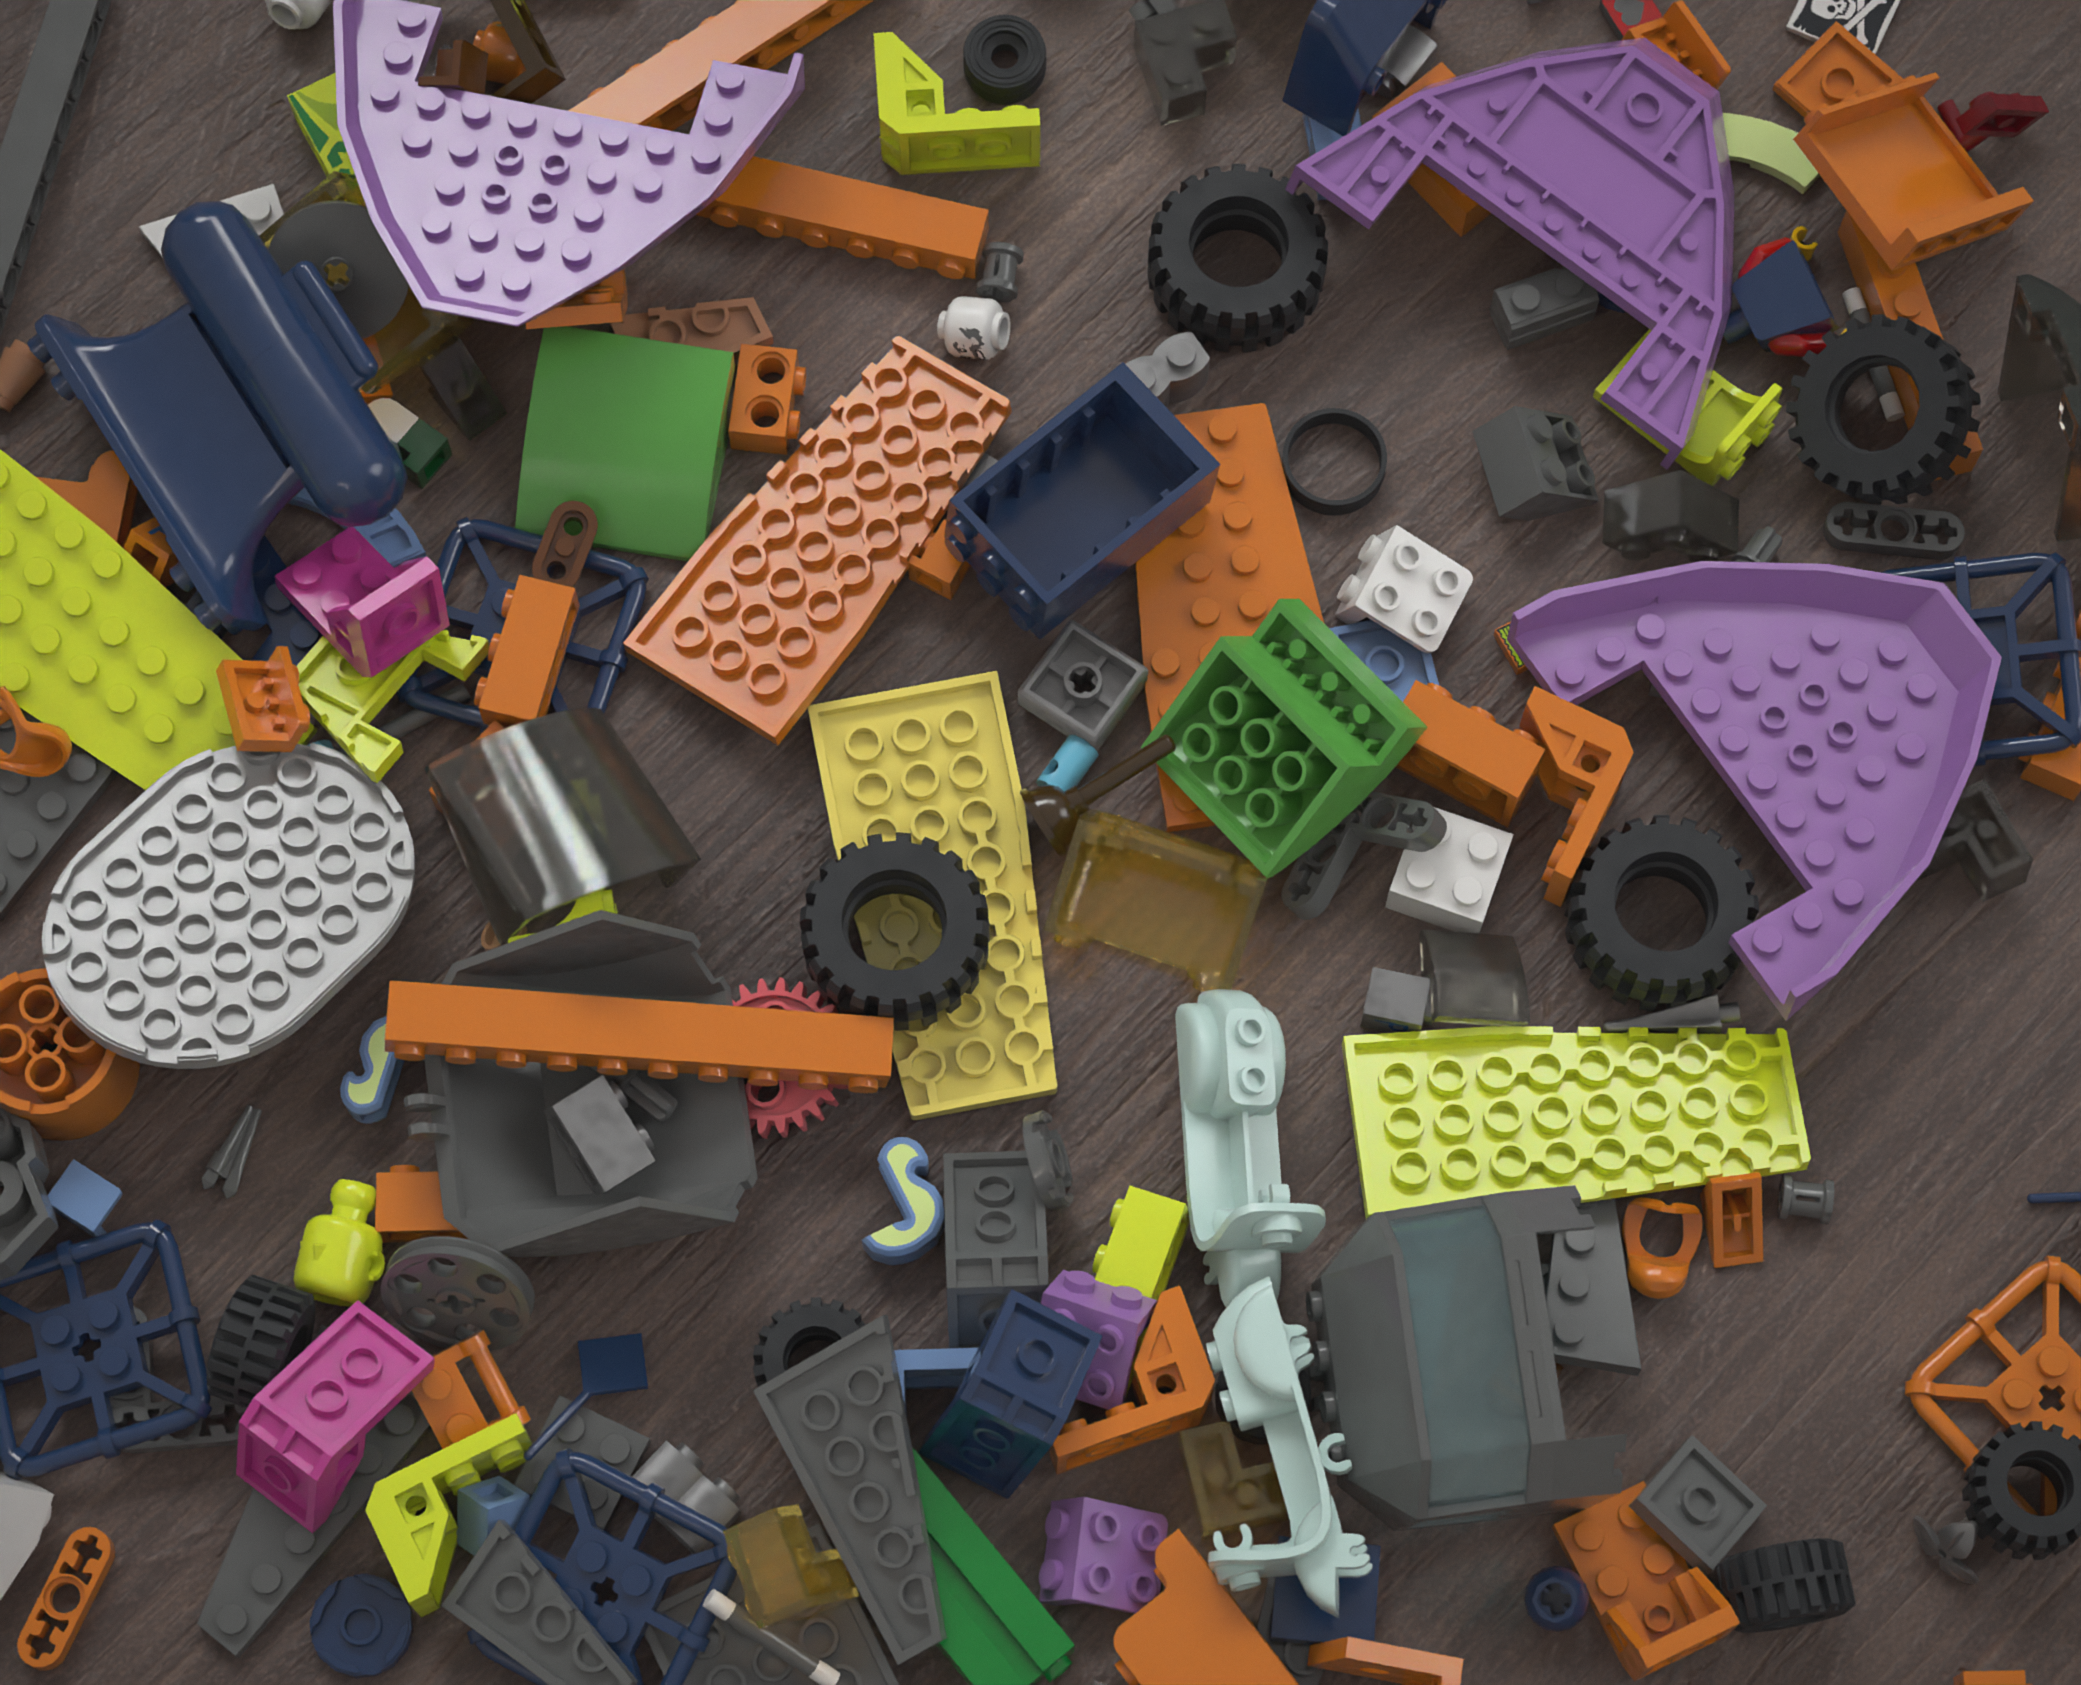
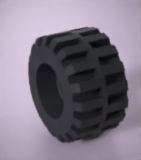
[207,1275,316,1408]
[753,1297,868,1387]
[1962,1421,2081,1561]
[1716,1538,1856,1633]

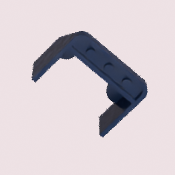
[1282,0,1447,137]

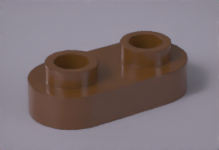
[532,501,598,588]

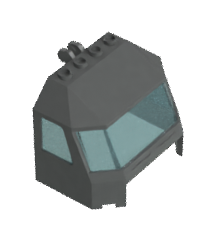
[1306,1185,1627,1531]

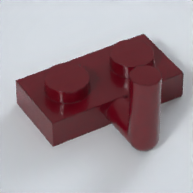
[1937,91,2049,153]

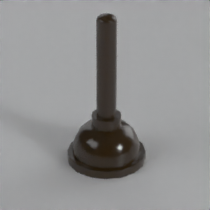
[1020,734,1176,857]

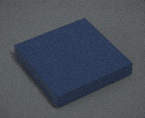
[1270,1536,1381,1645]

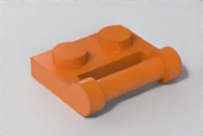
[412,1330,531,1449]

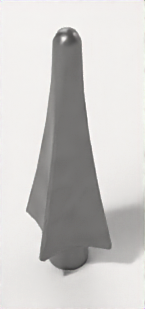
[1603,994,1741,1034]

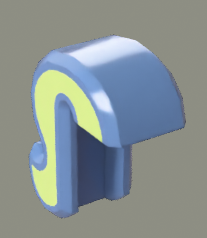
[340,1016,425,1124]
[862,1137,945,1265]

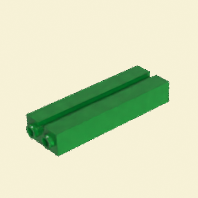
[912,1447,1075,1685]

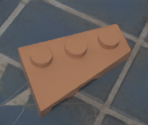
[608,297,774,361]

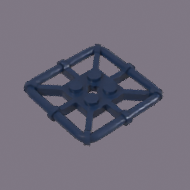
[395,516,649,754]
[1880,552,2081,767]
[0,1219,213,1480]
[466,1448,746,1685]

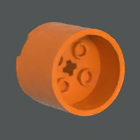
[0,968,140,1141]

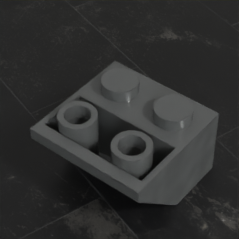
[1472,406,1599,521]

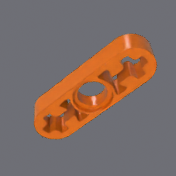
[17,1527,115,1671]

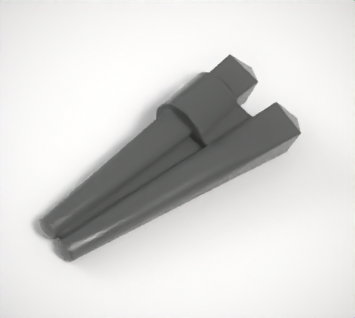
[201,1105,262,1199]

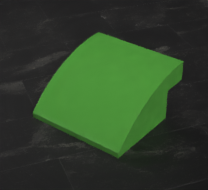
[515,326,735,562]
[1141,599,1428,878]

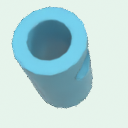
[1036,734,1099,791]

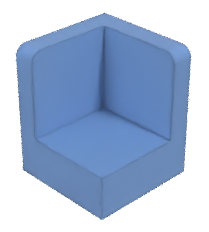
[48,1159,122,1237]
[457,1476,530,1556]

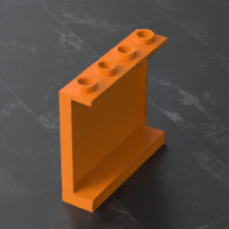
[1793,72,2034,271]

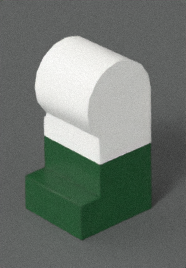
[368,398,452,489]

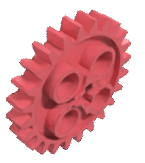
[732,977,848,1139]

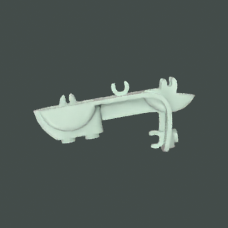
[1175,989,1326,1307]
[1206,1276,1373,1618]

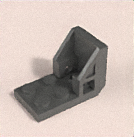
[943,1151,1049,1348]

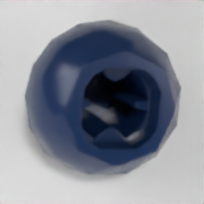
[1524,1566,1589,1632]

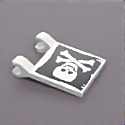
[1785,0,1900,54]

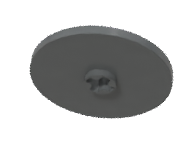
[268,201,409,339]

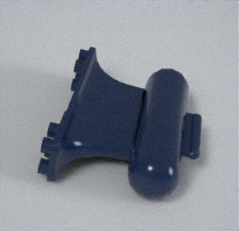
[27,201,407,635]

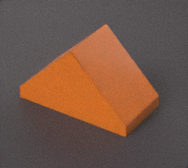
[1700,1172,1763,1268]

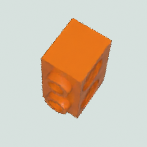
[728,344,807,455]

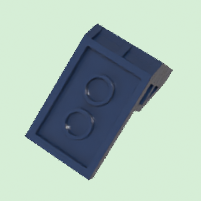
[918,1289,1103,1499]

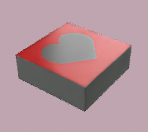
[1599,0,1663,41]

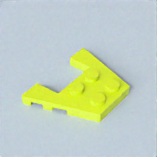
[297,630,489,783]

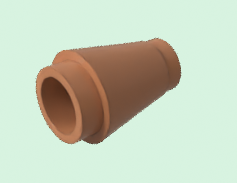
[0,339,46,413]

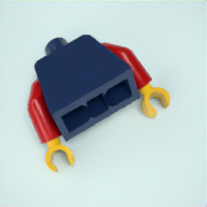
[1723,226,1847,357]

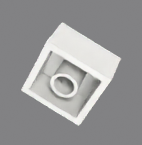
[1385,807,1514,939]

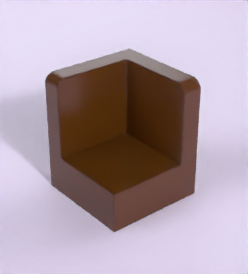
[418,40,488,95]

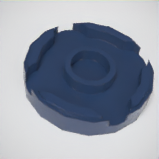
[309,1573,414,1678]

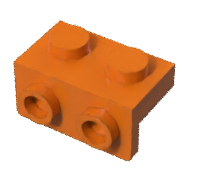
[1621,0,1731,90]
[216,646,310,752]

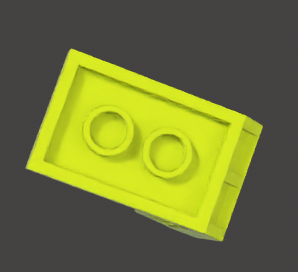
[874,32,1040,175]
[365,1413,533,1617]

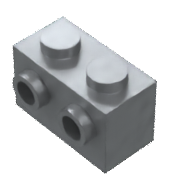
[544,1075,656,1196]

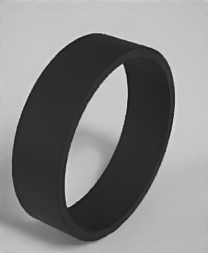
[1281,408,1387,516]

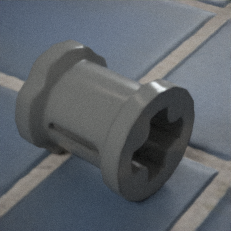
[976,242,1024,303]
[1777,1174,1835,1225]

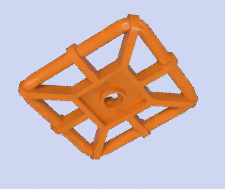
[1905,1256,2081,1516]

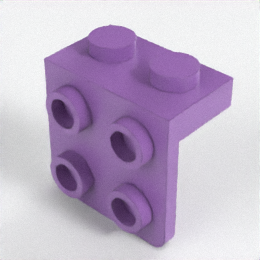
[1041,1270,1158,1410]
[1039,1497,1168,1614]

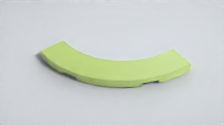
[1723,113,1820,194]

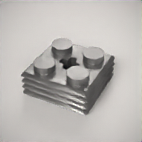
[1018,620,1148,751]

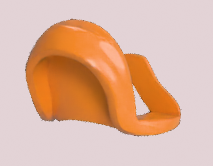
[0,686,72,777]
[1622,1197,1702,1299]

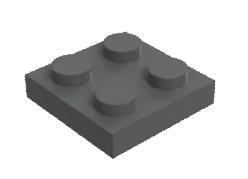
[514,1395,651,1531]
[1629,1435,1767,1576]

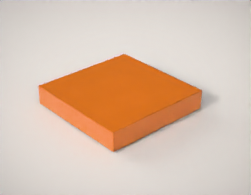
[1772,21,1903,118]

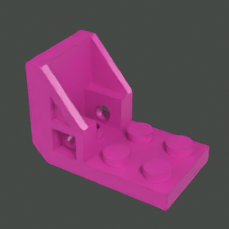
[274,527,450,678]
[236,1300,435,1534]

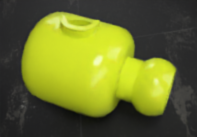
[293,1179,385,1307]

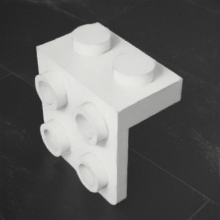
[1334,525,1473,653]

